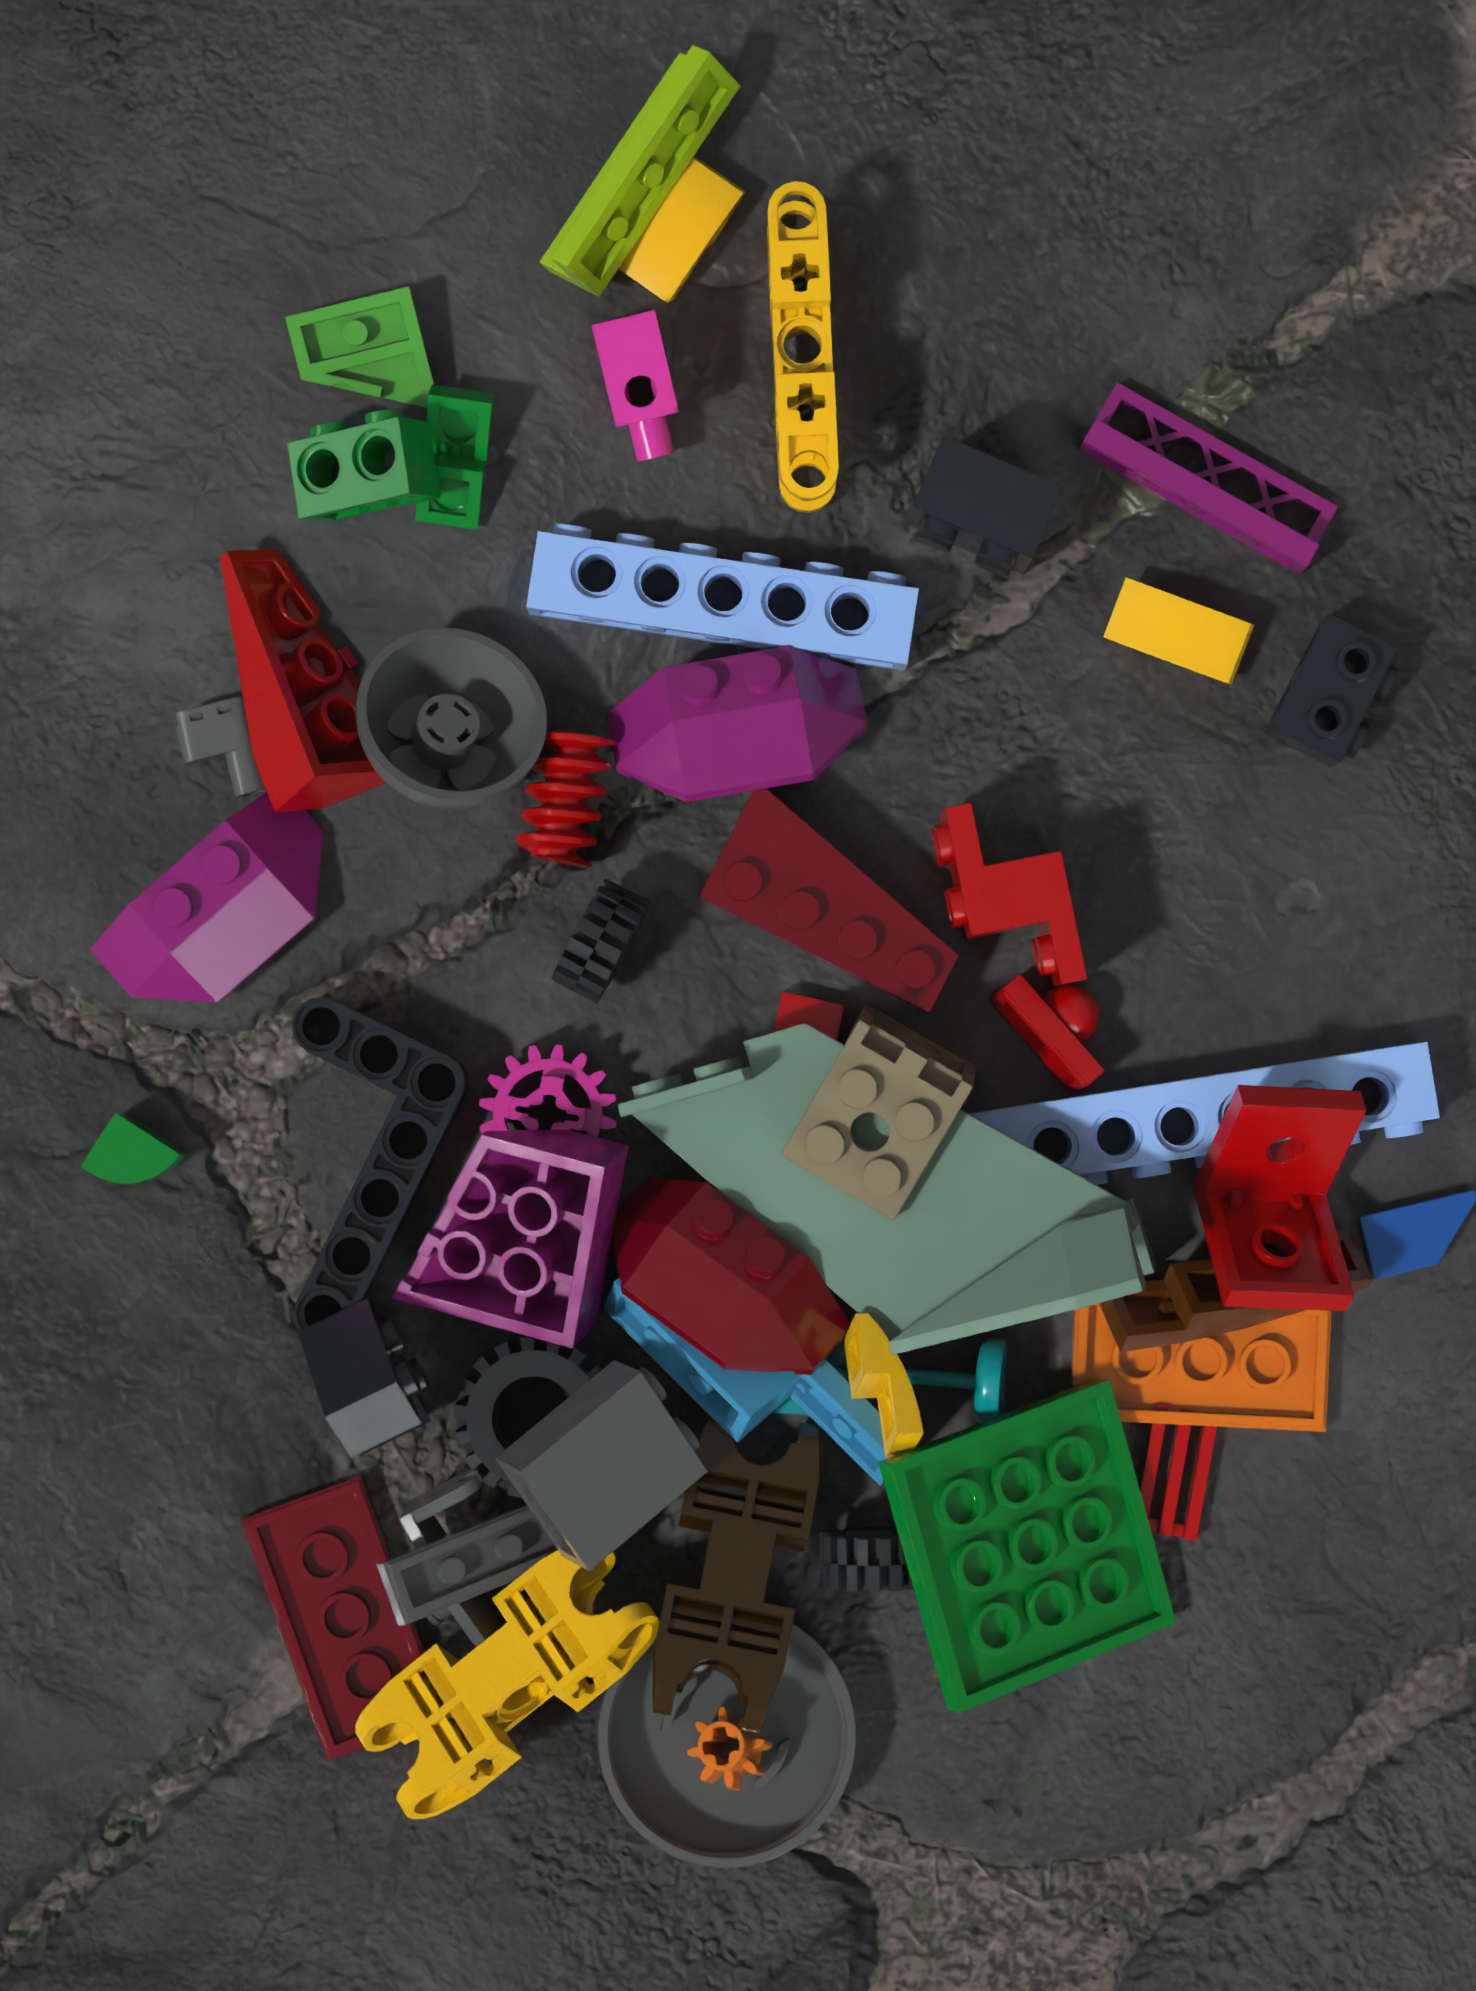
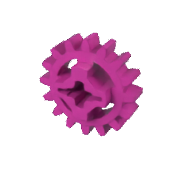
[479,1044,617,1139]

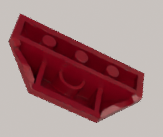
[612,1177,850,1375]

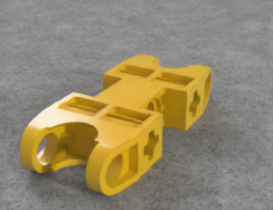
[767,181,839,513]
[355,1550,660,1820]

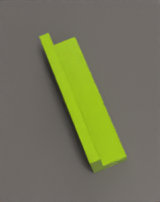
[539,45,740,297]

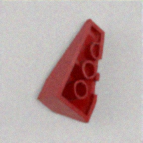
[220,549,386,813]

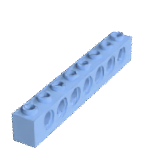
[969,1042,1440,1185]

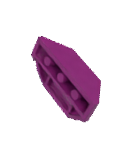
[607,645,868,802]
[90,792,324,1003]

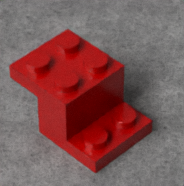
[931,803,1087,987]

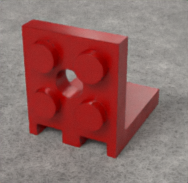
[1193,1085,1367,1311]

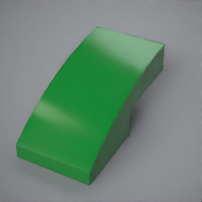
[415,384,495,530]

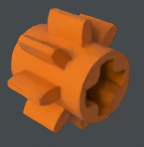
[687,1707,773,1791]

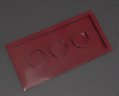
[241,1474,429,1761]

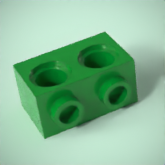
[287,409,441,523]

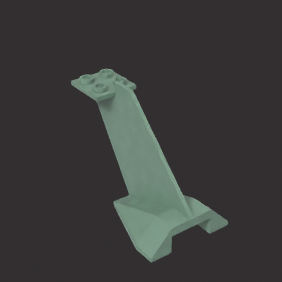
[617,1023,1157,1355]

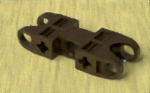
[653,1415,820,1734]

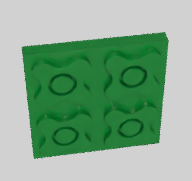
[878,1378,1176,1713]

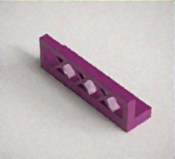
[1078,382,1338,575]

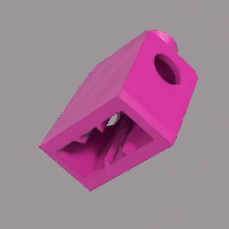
[591,310,679,462]

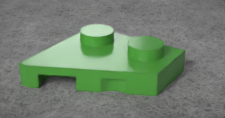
[285,286,435,408]

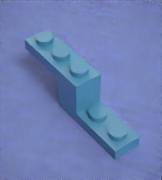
[603,1278,887,1486]

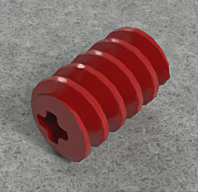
[515,730,616,868]

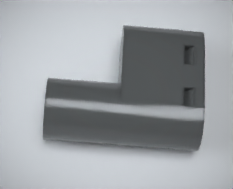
[175,696,266,798]

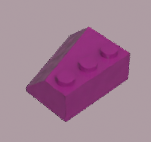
[392,1130,628,1349]

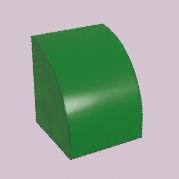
[80,1112,189,1184]

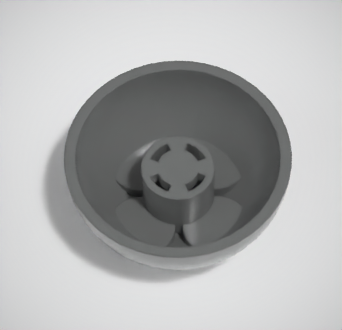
[356,628,547,809]

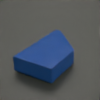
[1357,1189,1476,1279]

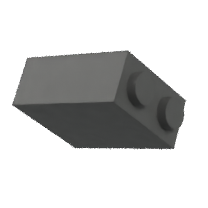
[495,1360,707,1571]

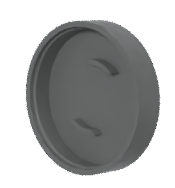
[597,1624,856,1868]

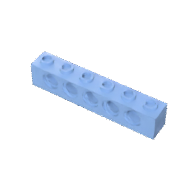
[526,524,919,671]

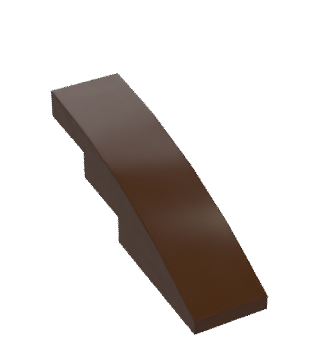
[1099,1229,1374,1352]

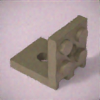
[781,1002,976,1221]

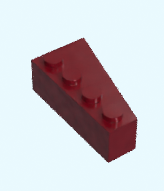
[699,788,959,1014]

